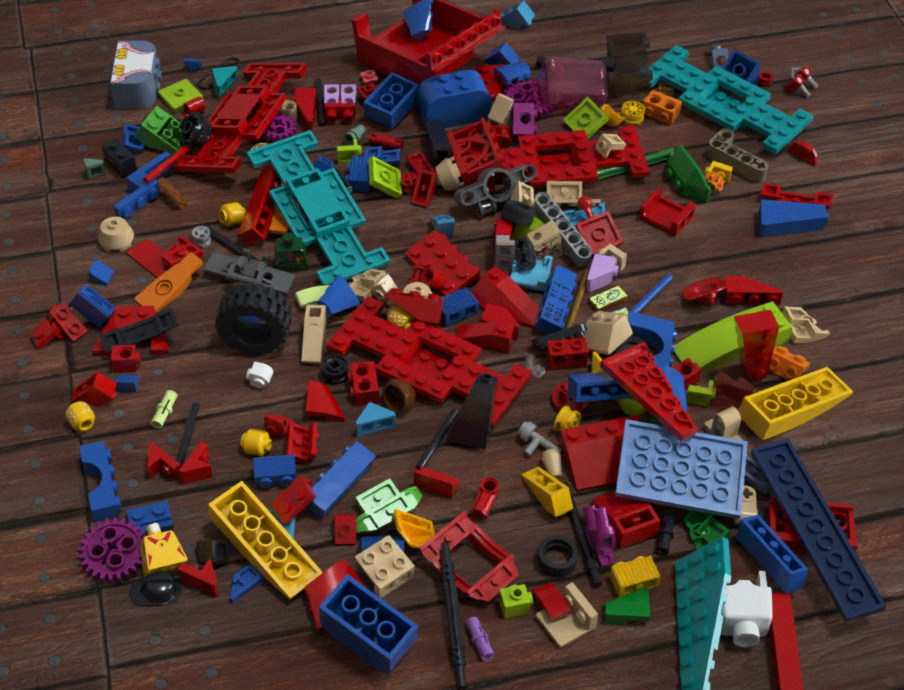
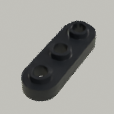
[531,323,588,350]

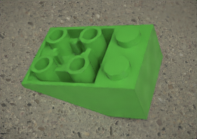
[134,106,192,155]

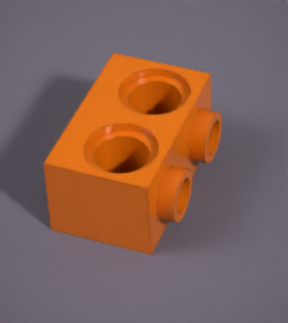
[643,90,682,125]

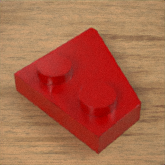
[161,235,203,268]

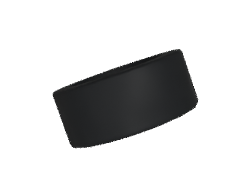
[537,535,578,578]

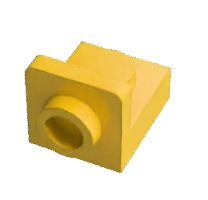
[704,161,733,184]

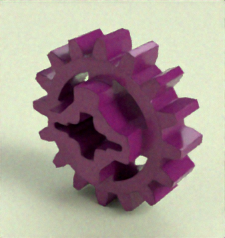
[262,114,297,143]

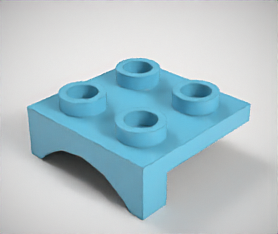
[510,256,553,292]

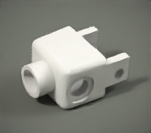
[720,571,772,647]

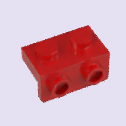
[285,422,319,465]
[271,476,317,524]

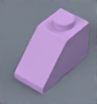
[586,254,619,292]

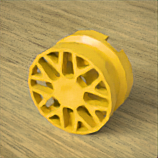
[621,101,645,126]
[553,406,581,432]

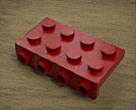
[404,229,481,296]

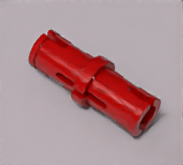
[369,133,404,151]

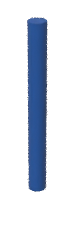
[628,274,673,315]

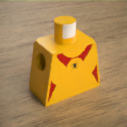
[140,523,188,577]

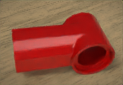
[470,477,499,520]

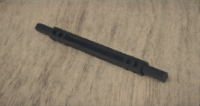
[441,542,467,689]

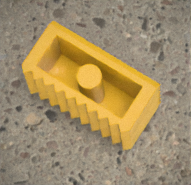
[610,555,661,597]

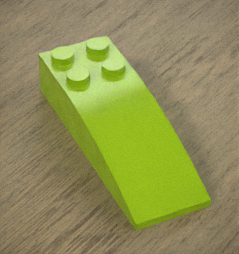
[673,302,793,372]

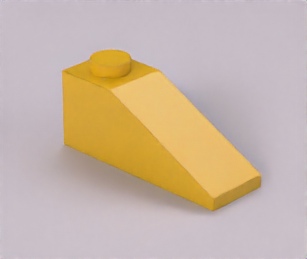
[521,467,573,517]

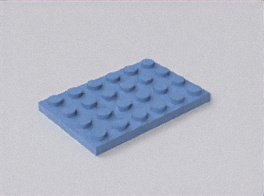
[615,419,748,519]

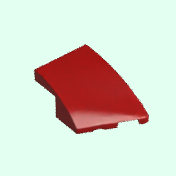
[304,558,369,631]

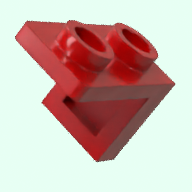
[45,301,87,342]

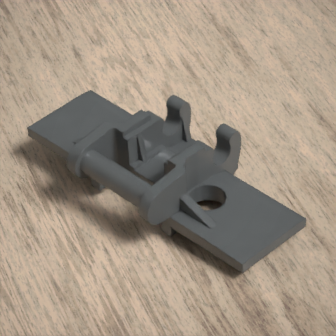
[204,248,296,295]

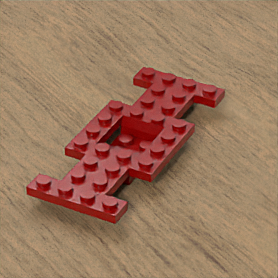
[174,63,308,174]
[468,125,650,192]
[326,296,532,428]

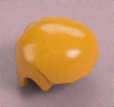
[600,104,625,127]

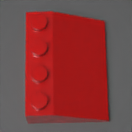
[559,415,640,492]

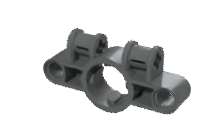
[454,164,537,218]

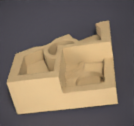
[781,306,830,343]

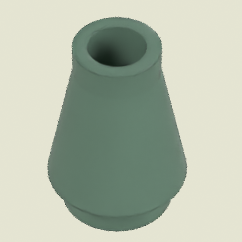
[343,125,366,146]

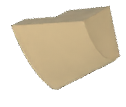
[348,269,386,302]

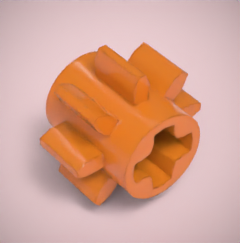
[704,171,725,194]

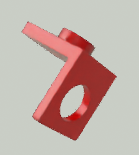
[264,413,294,439]
[335,513,356,544]

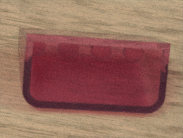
[536,56,608,108]

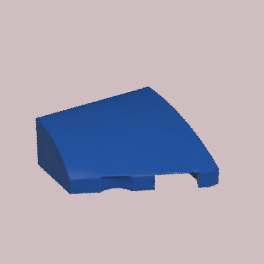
[403,0,434,41]

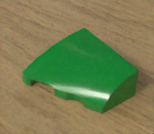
[684,510,731,550]
[604,588,650,625]

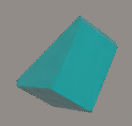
[211,66,238,98]

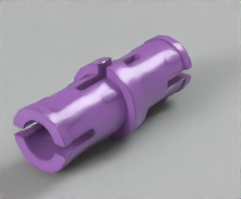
[465,617,495,661]

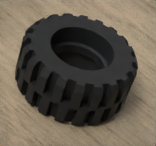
[215,283,292,356]

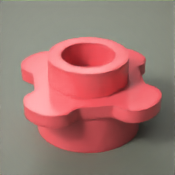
[360,70,378,85]

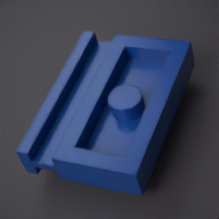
[126,501,174,536]

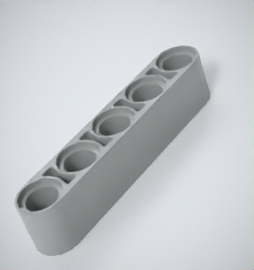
[534,192,592,268]

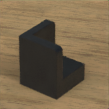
[196,539,230,563]

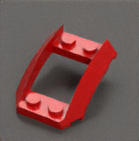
[419,511,519,603]

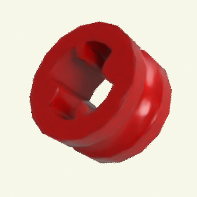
[758,71,774,87]

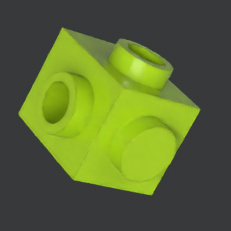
[499,584,533,619]

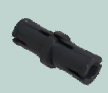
[655,514,676,555]

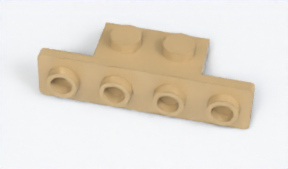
[534,181,601,206]

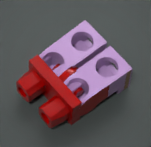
[324,84,357,123]

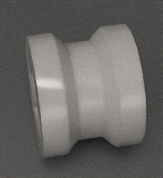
[192,226,211,249]

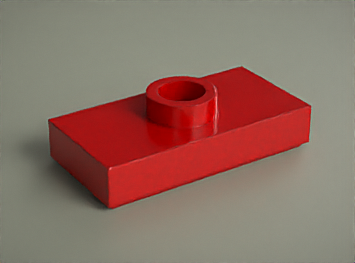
[406,151,437,176]

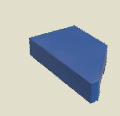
[230,563,264,603]

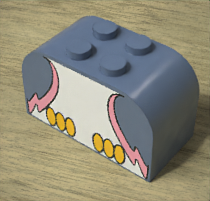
[110,41,162,109]

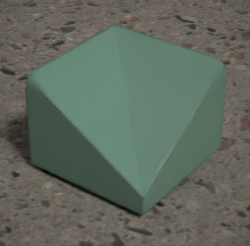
[83,158,106,179]

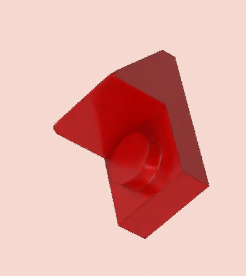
[147,442,181,481]
[179,442,213,484]
[178,559,219,597]

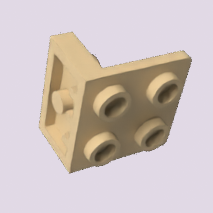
[355,536,415,599]
[536,582,598,648]

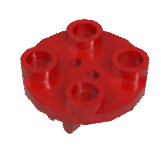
[552,382,591,414]

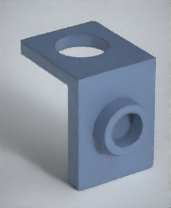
[705,45,728,68]

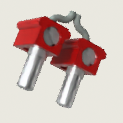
[784,65,818,98]

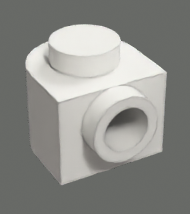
[246,362,273,388]

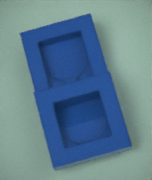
[364,146,402,166]

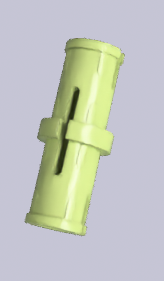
[151,390,178,429]

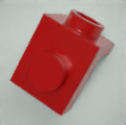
[30,319,65,349]

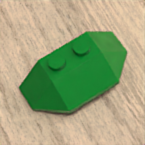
[665,145,712,203]

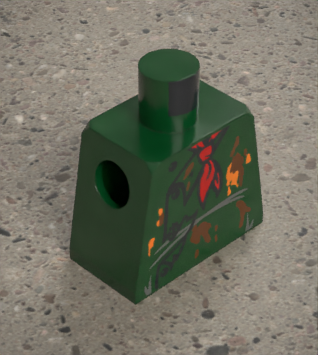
[273,232,309,272]

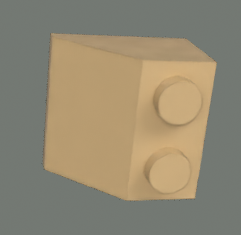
[583,311,633,355]

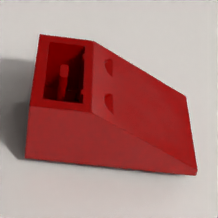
[592,491,660,549]

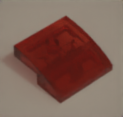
[715,370,757,403]

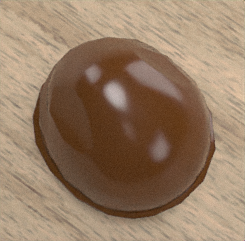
[382,379,416,414]

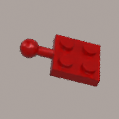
[575,196,624,257]

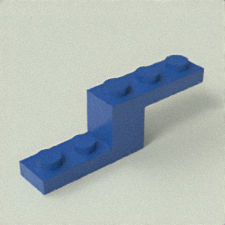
[113,151,172,219]

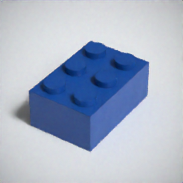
[363,72,420,129]

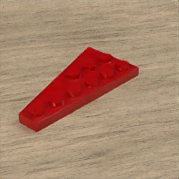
[600,342,698,441]

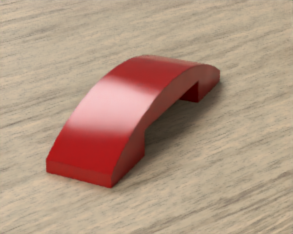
[760,183,834,210]

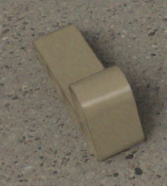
[707,129,769,183]

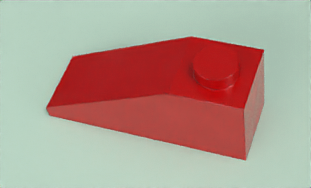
[292,88,317,133]
[455,321,515,353]

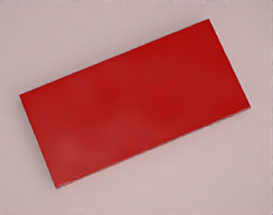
[126,238,170,278]

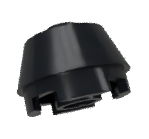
[179,112,212,146]

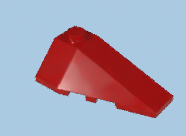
[472,266,540,330]

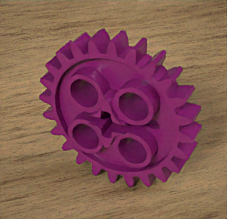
[503,79,556,119]
[78,517,146,584]

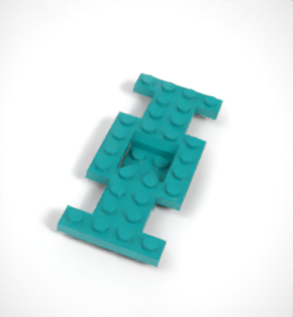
[638,45,814,154]
[247,130,391,286]

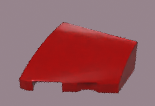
[306,380,345,422]

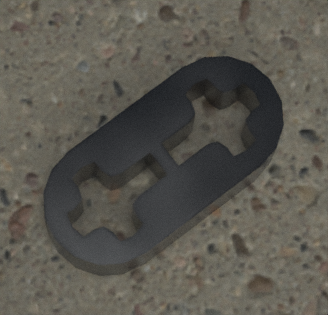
[515,237,536,271]

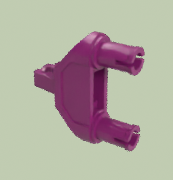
[582,505,616,566]

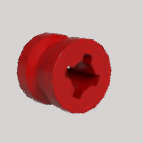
[401,173,418,195]

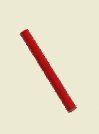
[143,145,189,184]

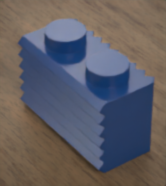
[345,156,371,192]
[440,288,479,326]
[253,454,296,488]

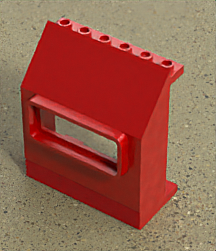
[351,0,506,84]

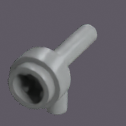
[517,421,562,457]

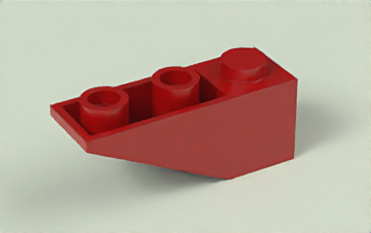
[723,276,783,305]
[385,288,444,324]

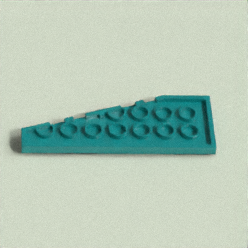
[675,536,731,690]

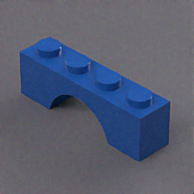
[79,441,122,523]

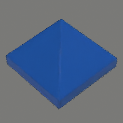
[183,58,203,72]

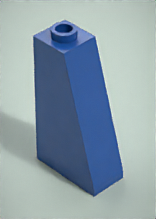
[758,200,829,237]

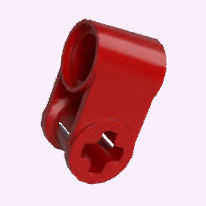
[480,125,512,148]
[408,265,445,289]

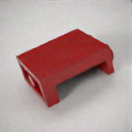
[639,187,696,237]

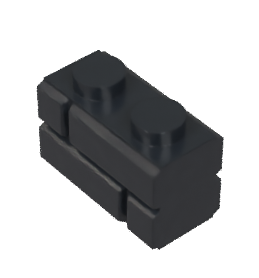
[101,139,137,178]

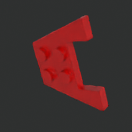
[92,306,169,356]

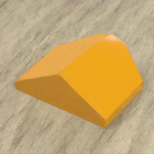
[394,509,435,548]

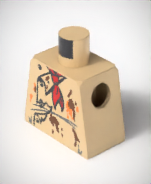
[522,220,563,261]

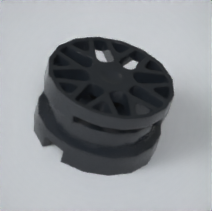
[321,354,349,385]

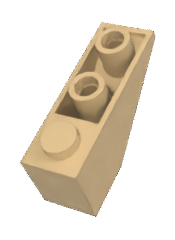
[301,305,327,364]

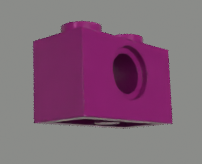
[512,103,537,141]

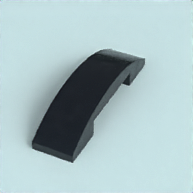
[99,308,179,353]

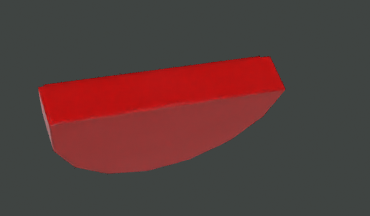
[787,141,818,166]

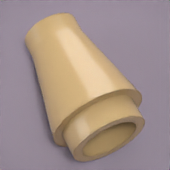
[541,449,562,480]

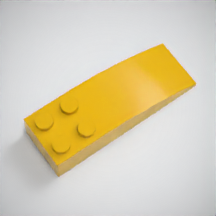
[738,367,853,441]
[207,481,323,600]

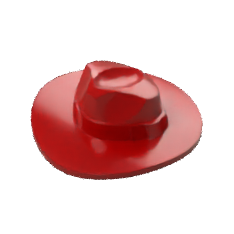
[683,278,727,306]

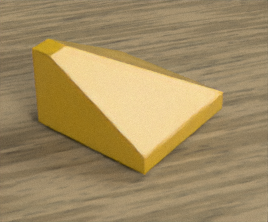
[591,352,605,373]

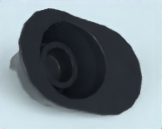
[129,571,182,606]

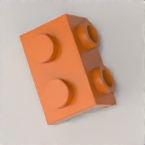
[769,346,811,381]

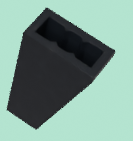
[425,119,451,171]
[447,373,499,449]

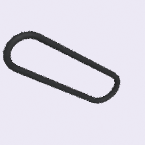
[197,57,240,89]

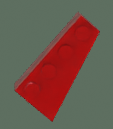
[734,310,780,381]

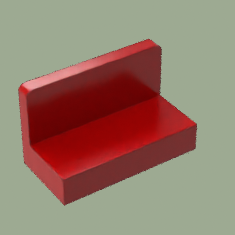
[414,466,459,499]

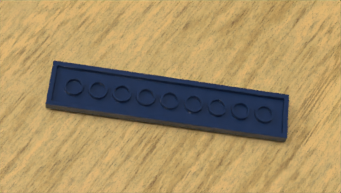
[750,438,886,623]

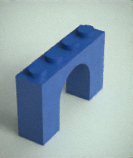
[628,311,677,371]

